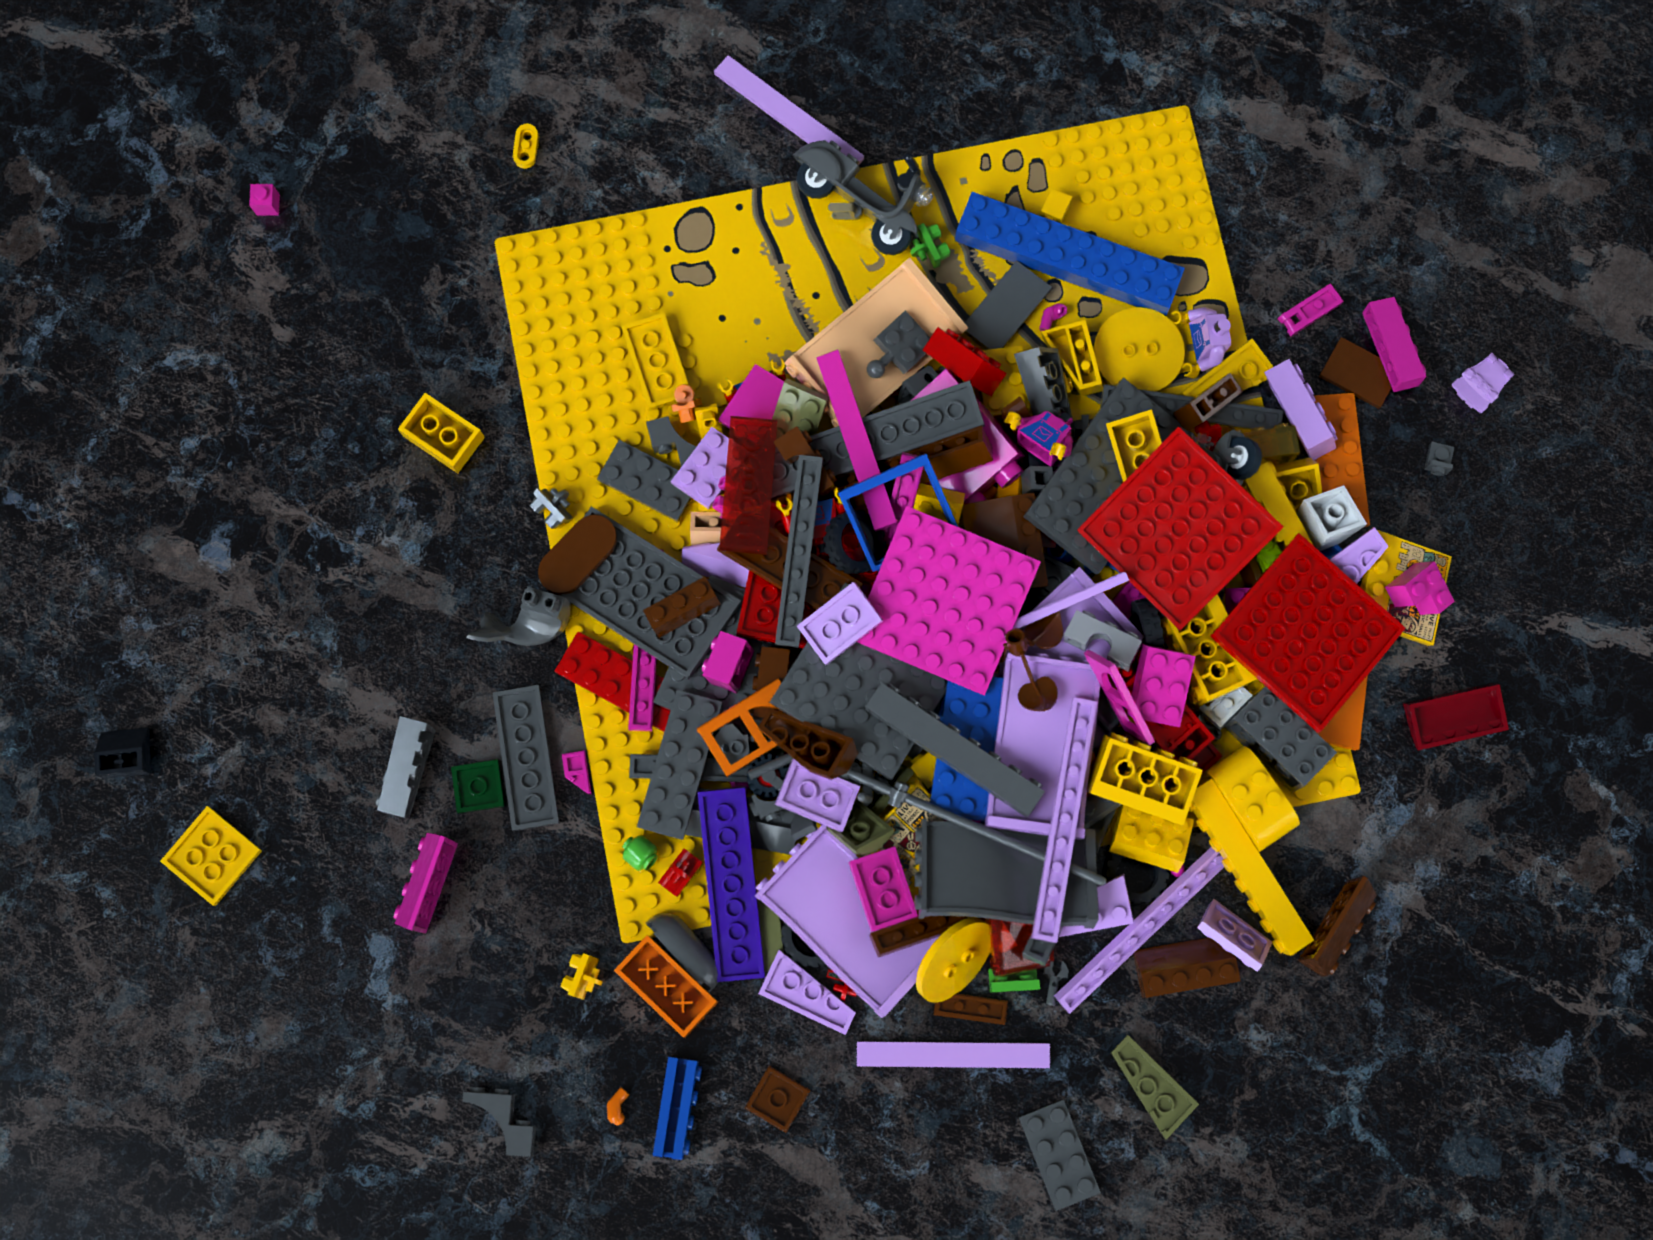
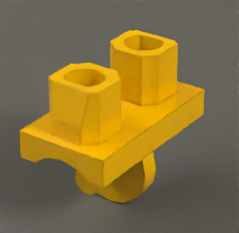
[694,403,723,440]
[561,953,603,1000]

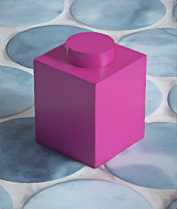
[249,184,280,216]

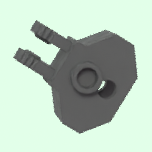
[715,723,770,772]

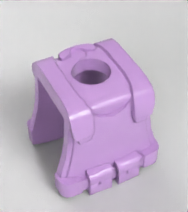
[1452,353,1515,413]

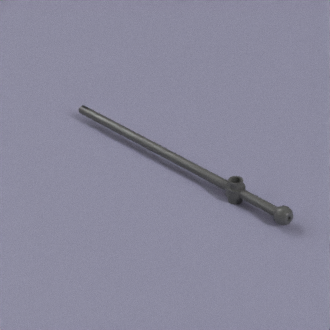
[839,766,1106,886]

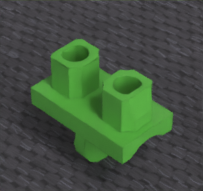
[910,223,950,269]

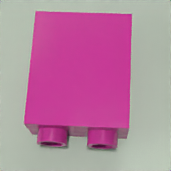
[911,369,1027,505]

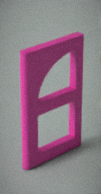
[1084,650,1155,746]

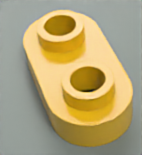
[513,124,539,169]

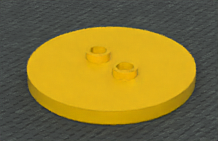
[1093,307,1185,392]
[916,917,993,1003]

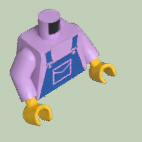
[1171,307,1231,378]

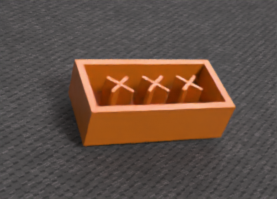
[614,935,718,1038]

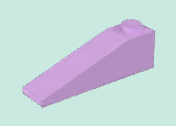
[682,542,749,588]

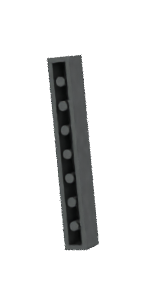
[865,683,1045,818]

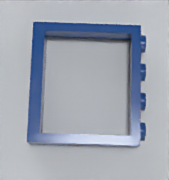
[838,453,958,572]

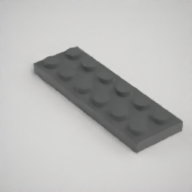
[492,685,560,831]
[637,690,723,840]

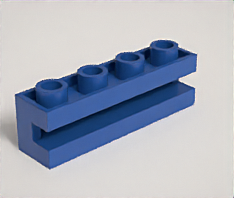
[653,1057,702,1160]

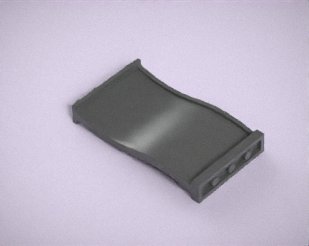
[914,819,1099,929]

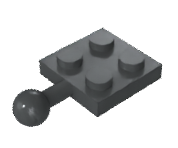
[867,310,930,378]

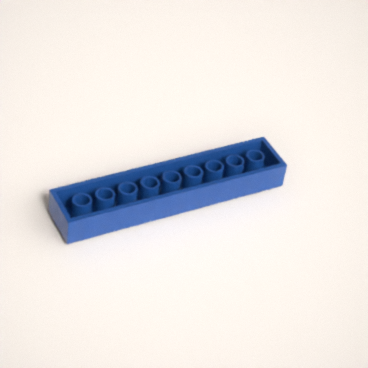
[955,192,1185,316]

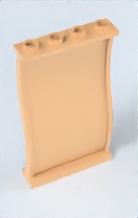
[785,257,968,427]

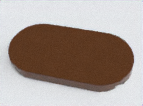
[538,515,617,595]

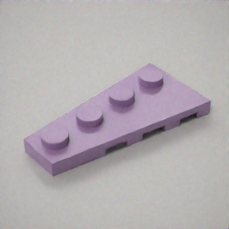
[1329,527,1389,584]

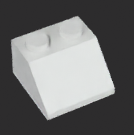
[1296,485,1367,551]

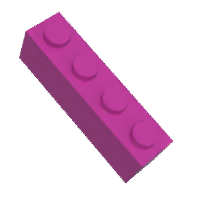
[1362,297,1426,392]

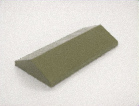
[819,799,894,854]

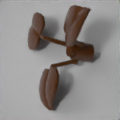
[993,611,1064,712]

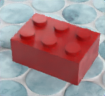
[923,327,1007,396]

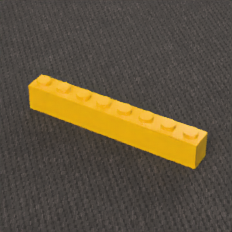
[1189,777,1314,956]

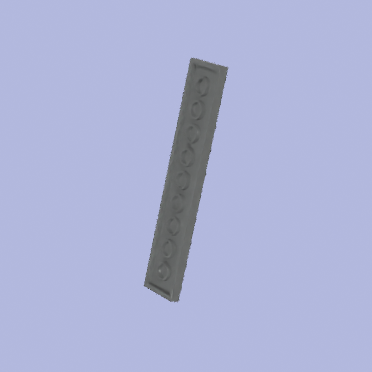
[749,380,985,501]

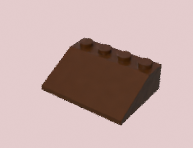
[961,493,1048,591]
[1298,876,1377,977]

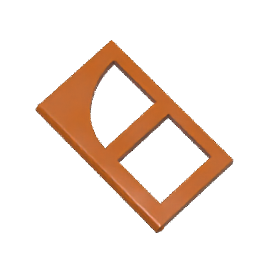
[697,679,788,777]

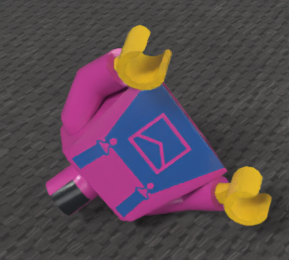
[1004,411,1073,467]

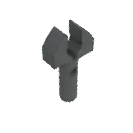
[1043,959,1069,1006]

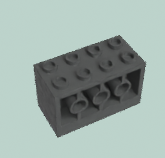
[1224,686,1337,793]

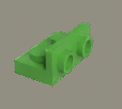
[988,966,1040,993]

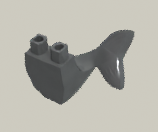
[466,586,571,646]

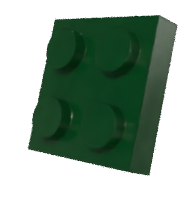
[451,759,505,814]

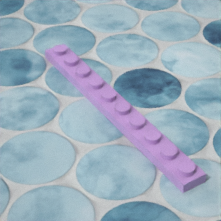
[1031,697,1097,943]
[1054,847,1224,1014]

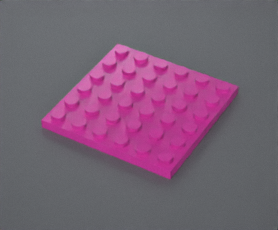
[857,506,1041,695]

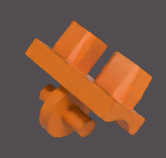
[671,384,702,423]

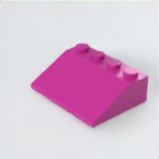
[394,833,458,934]

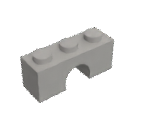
[1064,610,1142,672]

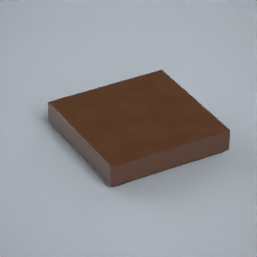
[745,1066,810,1133]

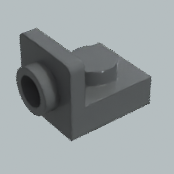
[1424,442,1454,476]

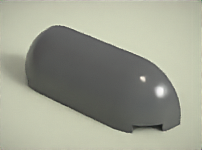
[646,913,719,993]

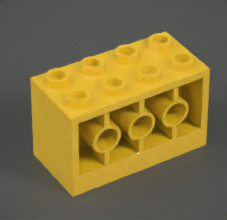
[1160,594,1257,708]
[1087,732,1203,825]

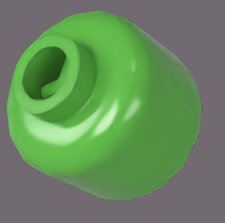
[622,835,658,871]

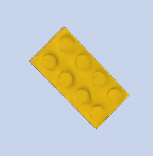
[621,312,689,411]

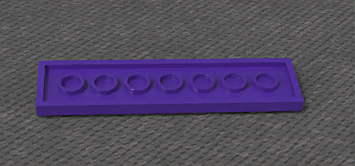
[697,787,766,982]

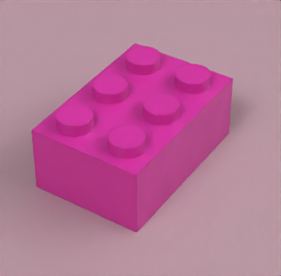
[1127,644,1196,727]

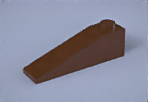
[758,708,858,780]

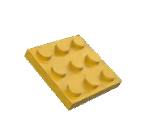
[160,806,263,906]

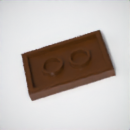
[1319,337,1392,409]

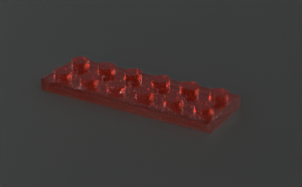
[719,416,777,555]

